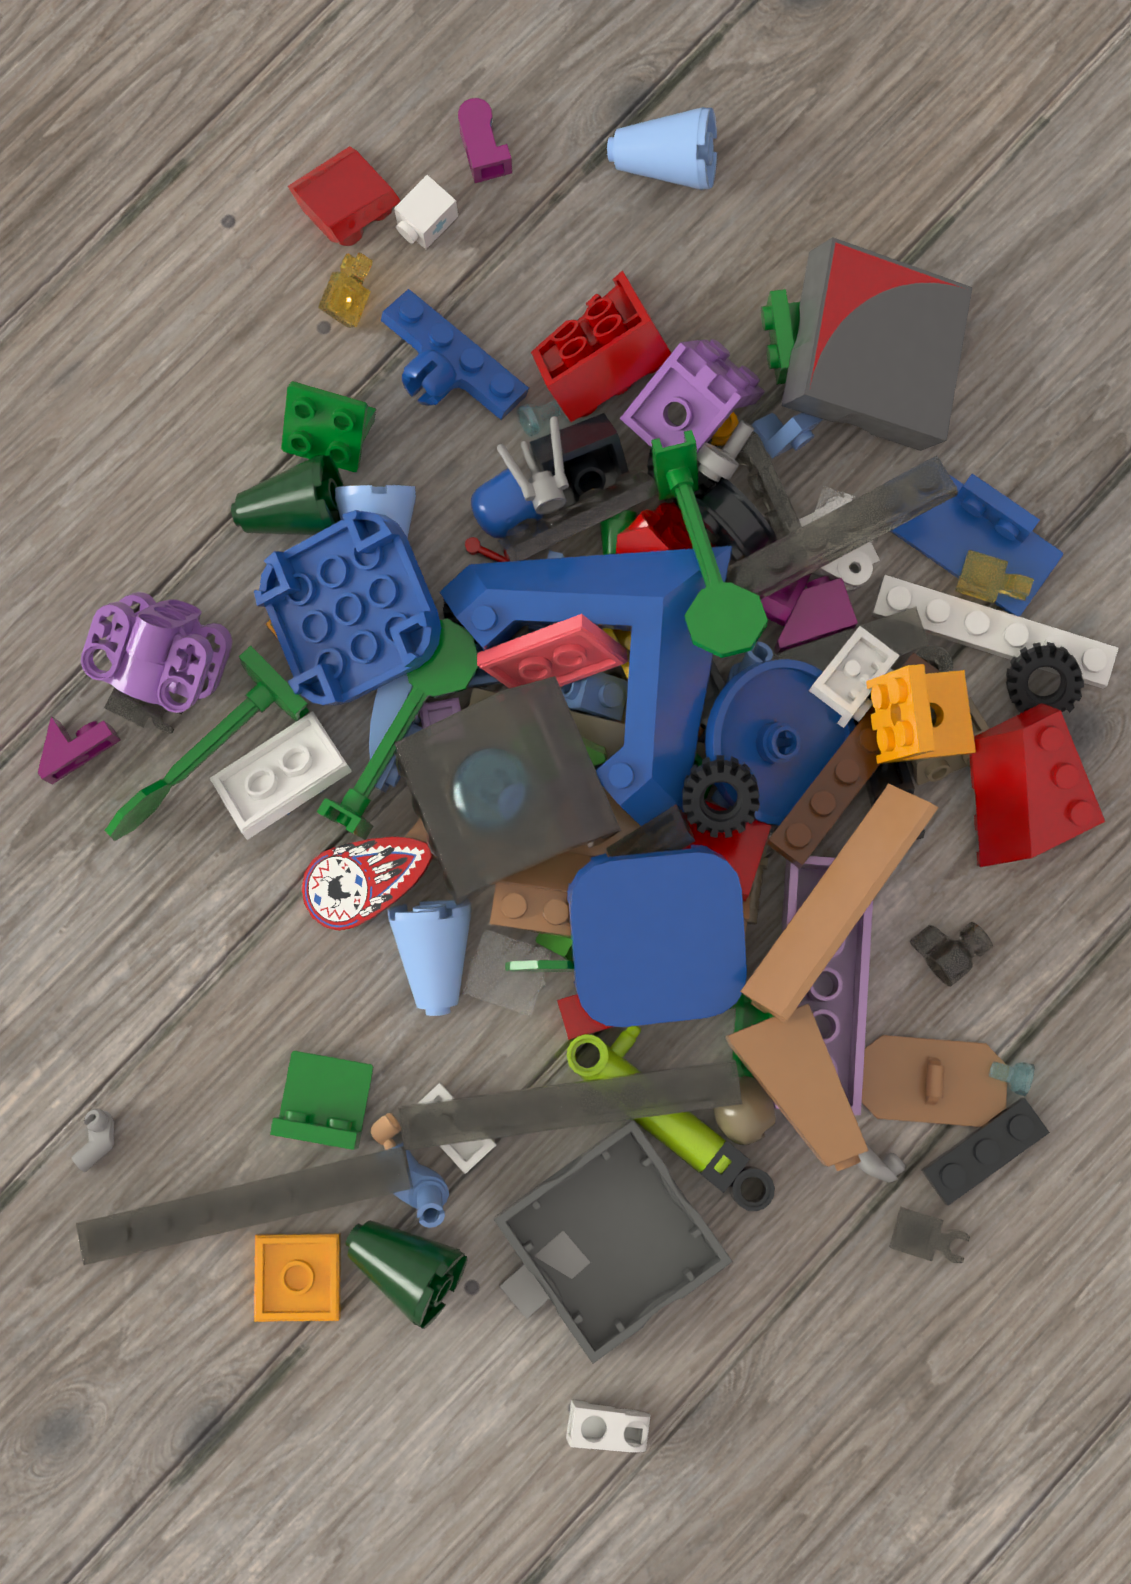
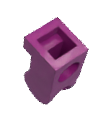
[458,98,512,183]

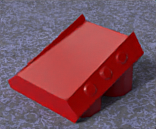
[288,146,401,246]
[616,502,715,554]

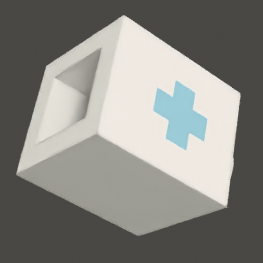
[394,175,458,249]

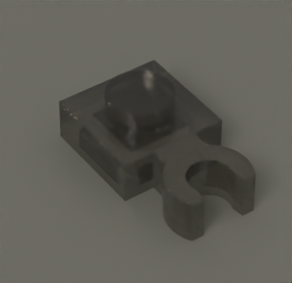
[104,687,183,734]
[889,1206,970,1263]

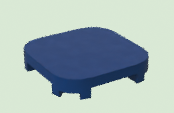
[254,510,441,705]
[567,845,747,1027]

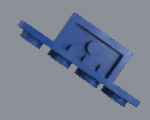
[886,463,1063,616]

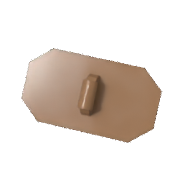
[862,1035,1008,1127]

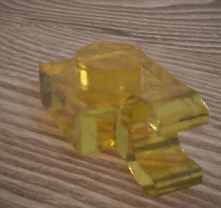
[318,252,372,328]
[955,550,1034,603]

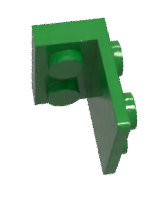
[270,1051,374,1150]

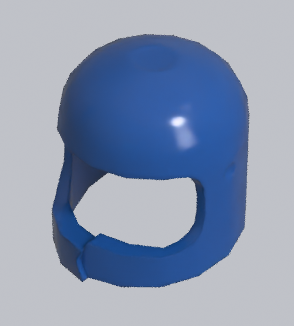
[471,468,547,539]

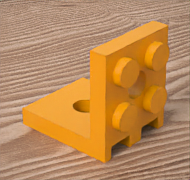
[866,664,976,764]

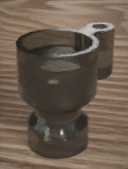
[910,922,993,987]

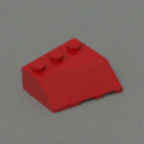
[531,270,671,423]
[969,703,1106,867]

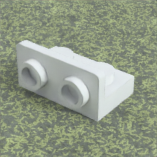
[809,626,900,728]

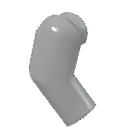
[71,1109,114,1172]
[857,1144,905,1183]

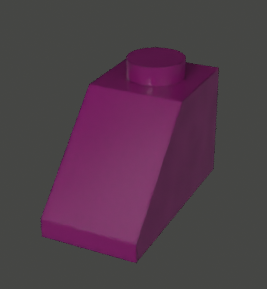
[773,576,858,656]

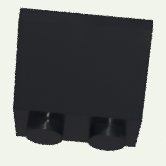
[529,413,638,530]

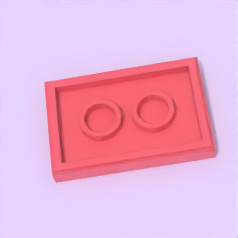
[477,614,628,699]

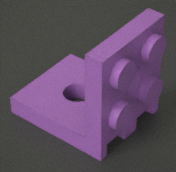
[620,339,765,453]

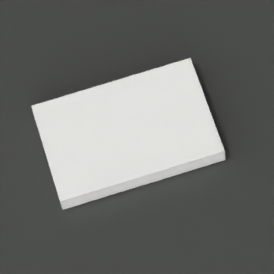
[210,711,352,840]

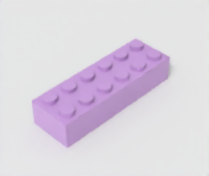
[773,856,873,1115]

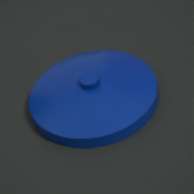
[705,659,855,825]

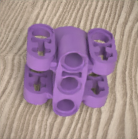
[81,592,233,713]

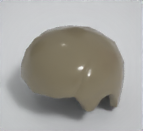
[713,1076,776,1145]

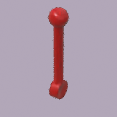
[465,537,513,562]

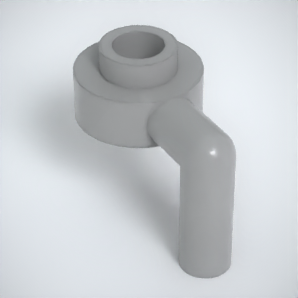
[697,420,754,482]

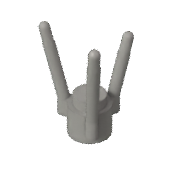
[497,416,569,514]

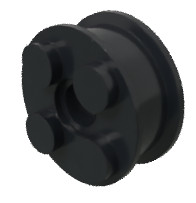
[695,477,778,568]

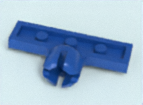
[381,289,529,420]

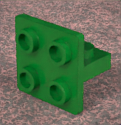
[281,381,376,472]

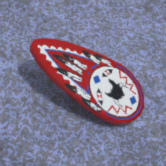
[302,836,434,931]

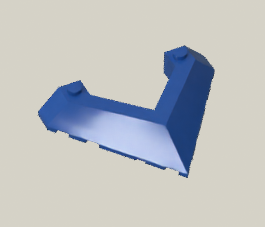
[440,546,732,838]

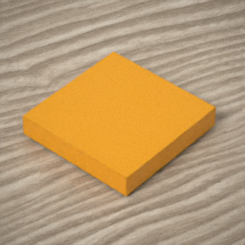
[254,1233,341,1322]

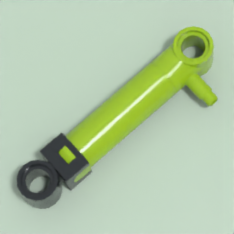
[567,1026,775,1211]

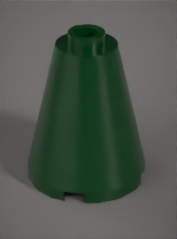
[231,455,344,535]
[345,1220,467,1329]

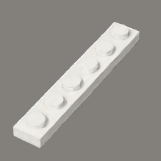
[871,575,1118,689]

